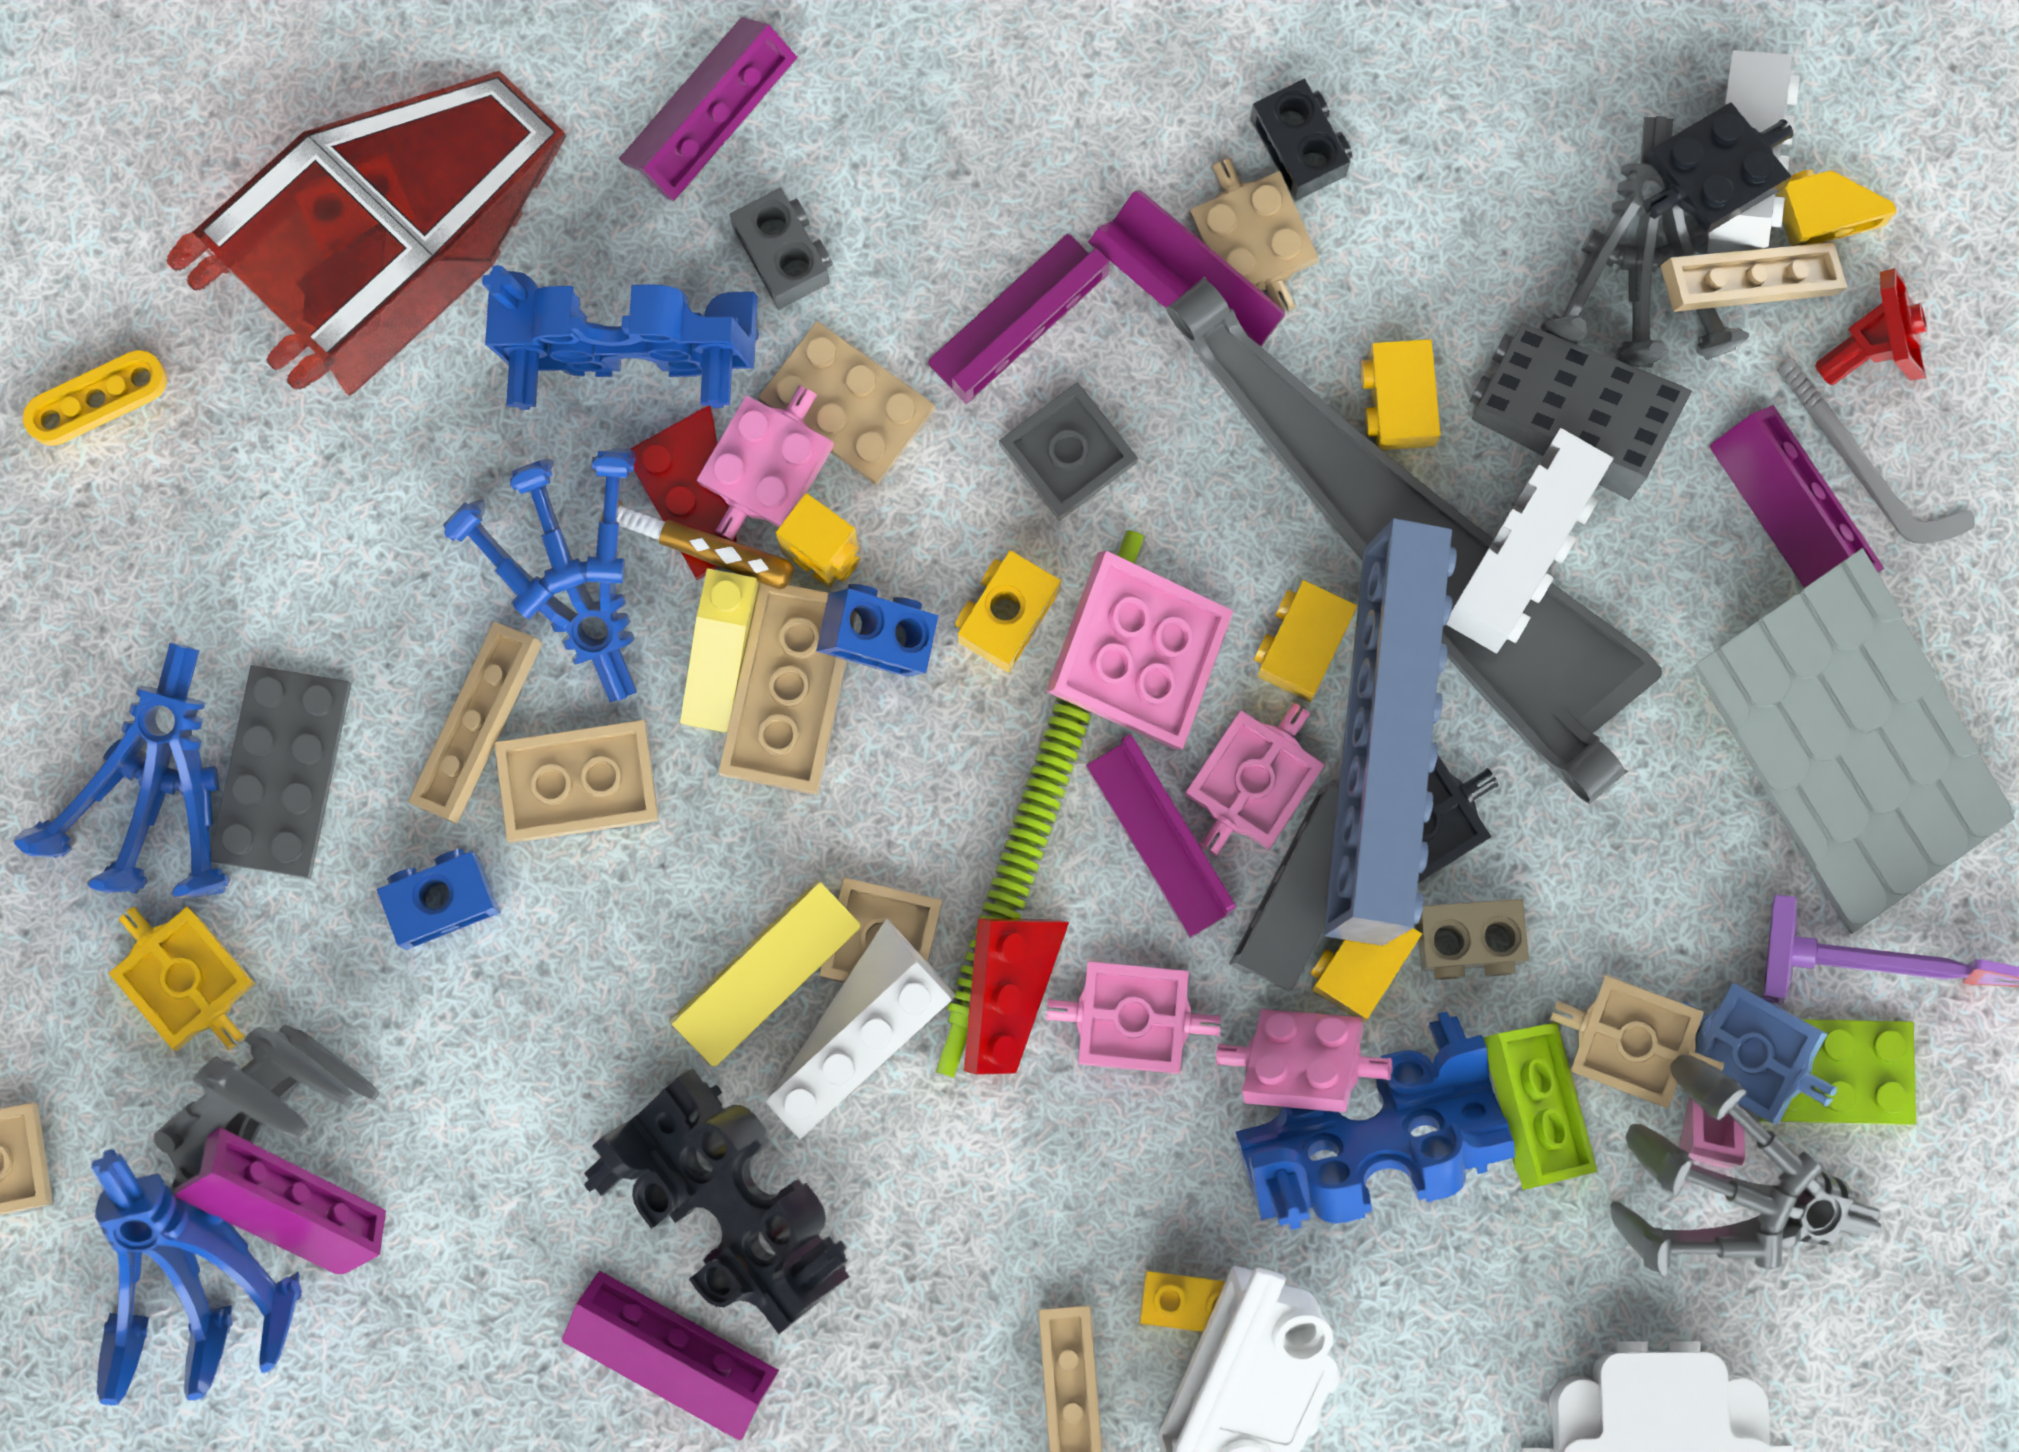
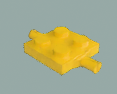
[108,906,256,1051]

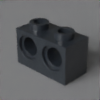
[1250,78,1353,201]

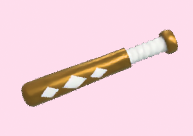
[601,500,794,589]

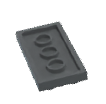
[211,665,351,879]

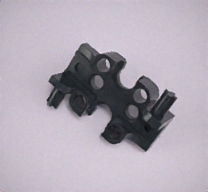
[584,1068,850,1334]

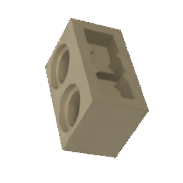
[1417,899,1529,980]

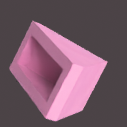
[1679,1097,1745,1168]

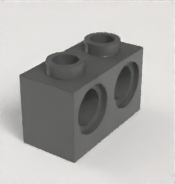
[729,187,833,310]

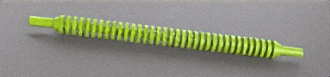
[935,530,1144,1079]

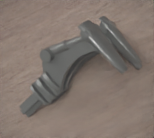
[1540,116,1750,368]
[153,1025,380,1200]
[1610,1055,1881,1277]

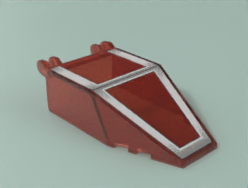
[166,71,567,395]

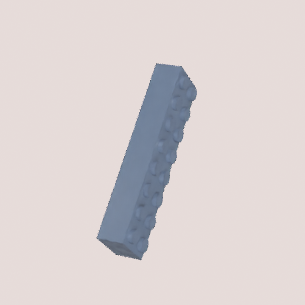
[1324,518,1457,946]

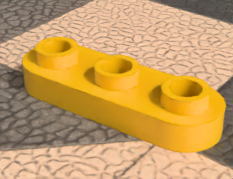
[23,350,167,446]

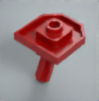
[1815,268,1927,386]

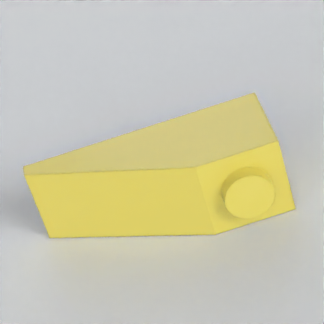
[680,568,759,733]

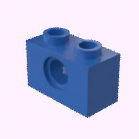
[376,849,500,950]

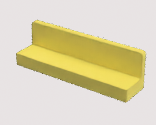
[669,880,860,1067]

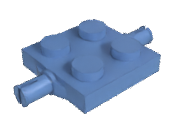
[1682,983,1837,1124]

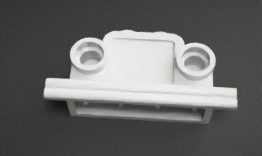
[1157,1265,1341,1452]
[1521,1341,1793,1452]

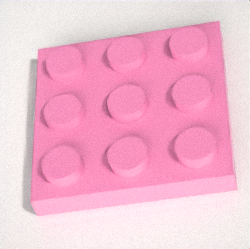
[1046,551,1233,750]

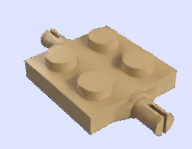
[1190,158,1318,312]
[1550,975,1725,1108]

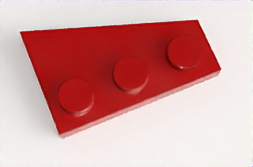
[630,406,737,580]
[964,918,1069,1075]

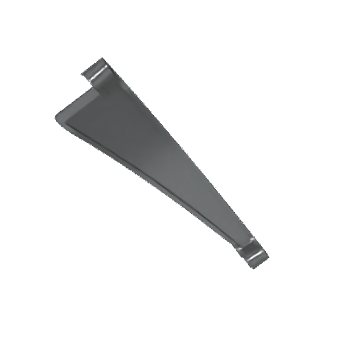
[1166,276,1662,804]

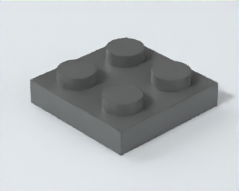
[999,382,1138,521]

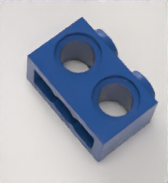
[816,584,938,677]

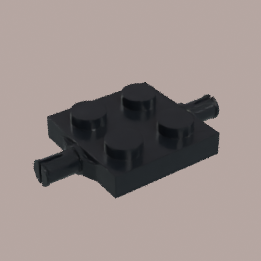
[1643,102,1794,234]
[1418,755,1499,884]

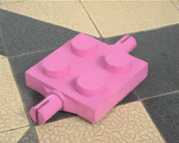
[696,385,834,541]
[1185,703,1325,857]
[1046,961,1221,1074]
[1216,1009,1392,1113]

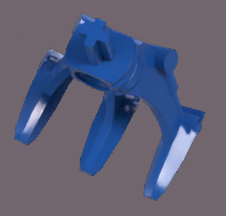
[443,448,637,702]
[14,642,230,898]
[91,1149,302,1406]

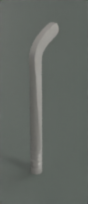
[1777,358,1975,544]

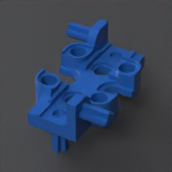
[482,265,759,410]
[1235,1012,1515,1230]

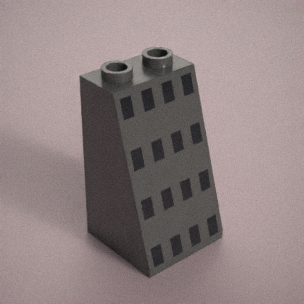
[1469,323,1692,500]

